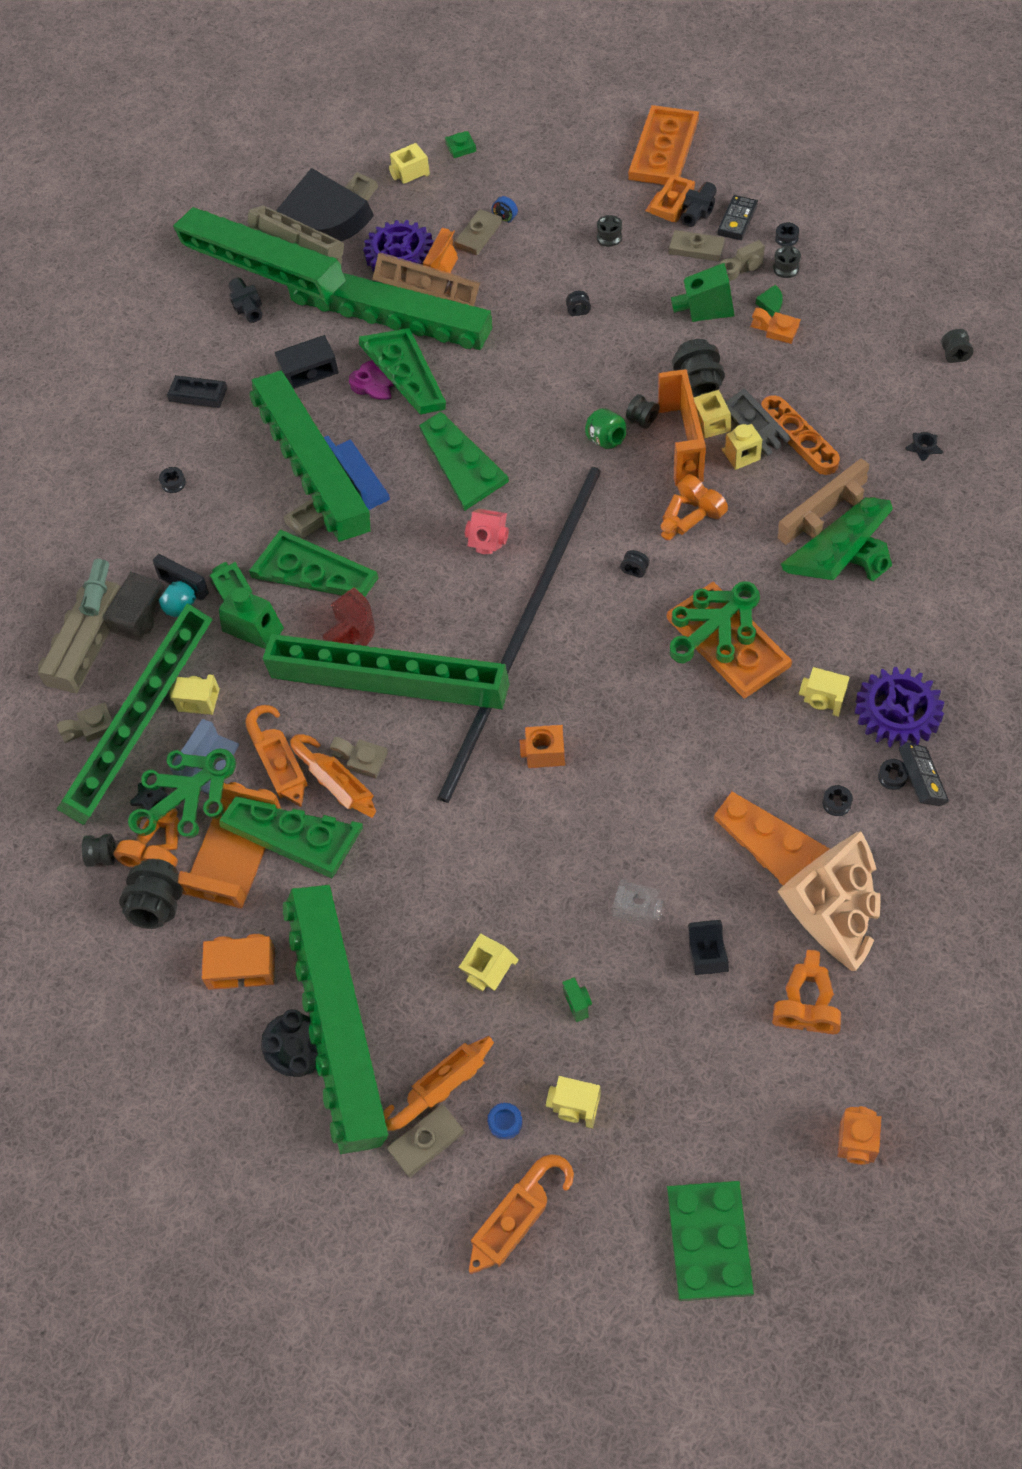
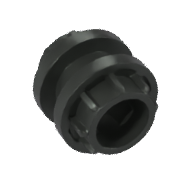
[672,339,725,398]
[119,859,183,929]

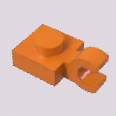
[750,308,801,344]

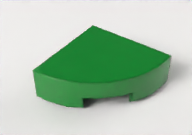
[755,285,783,317]

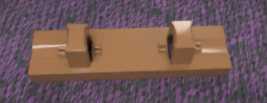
[372,252,481,306]
[778,458,870,545]

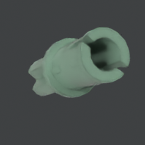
[79,558,109,616]

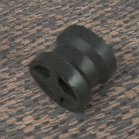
[597,215,622,247]
[773,246,801,278]
[941,329,974,363]
[626,394,660,429]
[82,834,115,867]

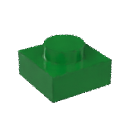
[445,131,477,159]
[562,977,592,1022]

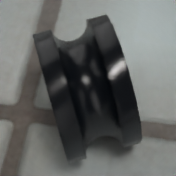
[775,222,799,246]
[566,291,591,317]
[159,467,186,494]
[620,550,650,578]
[878,759,909,790]
[822,785,853,817]

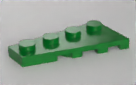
[359,328,446,415]
[419,412,509,511]
[781,497,893,580]
[249,529,379,600]
[219,796,363,879]

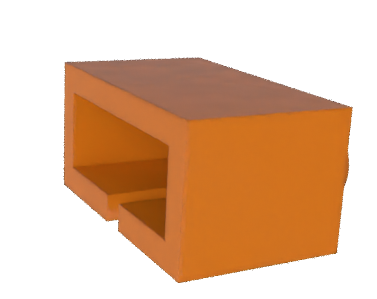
[202,934,275,990]

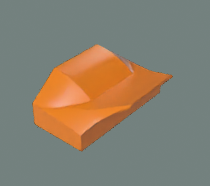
[645,175,695,222]
[423,228,458,273]

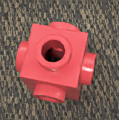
[465,508,509,554]

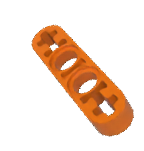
[761,395,840,475]

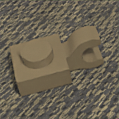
[720,240,765,281]
[57,702,113,743]
[330,737,388,778]

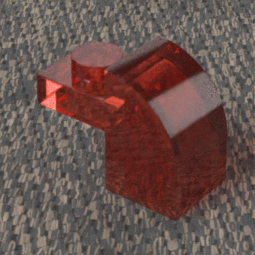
[322,587,375,646]

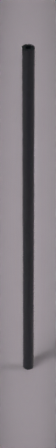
[437,467,601,803]

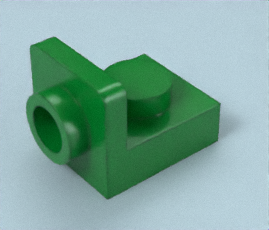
[850,537,892,582]
[209,562,253,602]

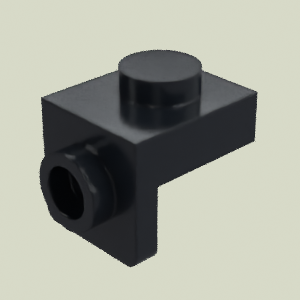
[688,920,729,975]

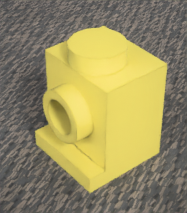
[389,143,430,184]
[694,390,731,438]
[722,424,763,470]
[799,667,850,717]
[170,674,220,715]
[459,933,519,992]
[546,1076,601,1129]

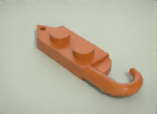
[245,705,308,807]
[290,734,376,818]
[383,1036,494,1131]
[469,1154,574,1274]

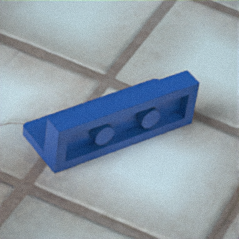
[324,435,390,510]

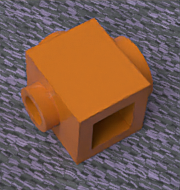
[837,1106,882,1165]

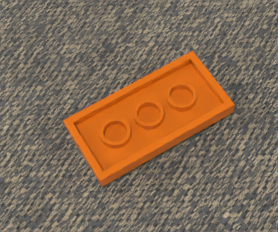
[628,105,699,185]
[667,581,792,699]

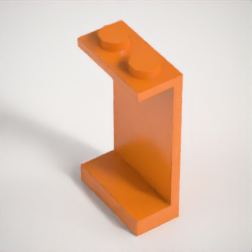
[658,369,706,486]
[178,782,281,909]

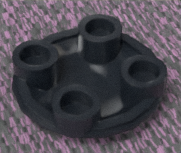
[261,1009,318,1077]

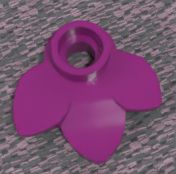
[349,360,393,400]

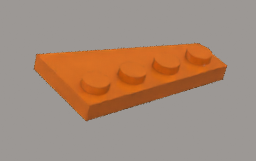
[714,791,830,886]

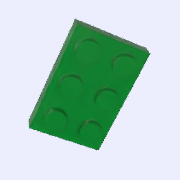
[667,1181,754,1301]

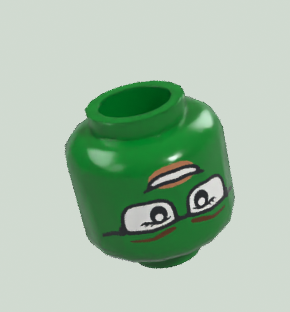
[585,408,626,449]

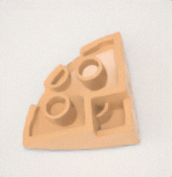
[778,831,880,971]

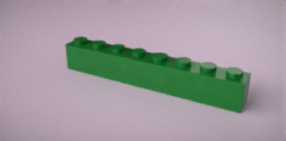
[173,207,346,301]
[287,273,493,350]
[249,370,371,542]
[56,603,213,825]
[263,634,510,710]
[283,885,389,1155]

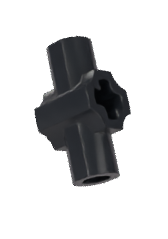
[680,182,717,227]
[229,277,263,323]

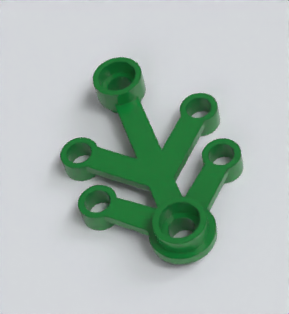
[670,581,760,664]
[128,748,236,839]

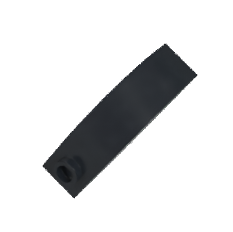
[276,168,374,242]

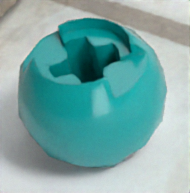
[159,581,196,618]

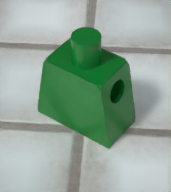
[670,263,735,322]
[219,587,284,649]

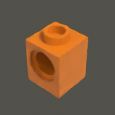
[520,725,565,768]

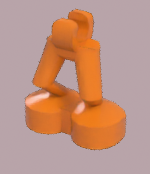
[661,474,728,541]
[114,808,180,867]
[772,950,841,1035]

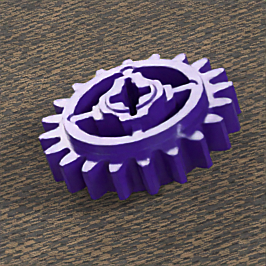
[363,220,434,272]
[855,667,945,748]

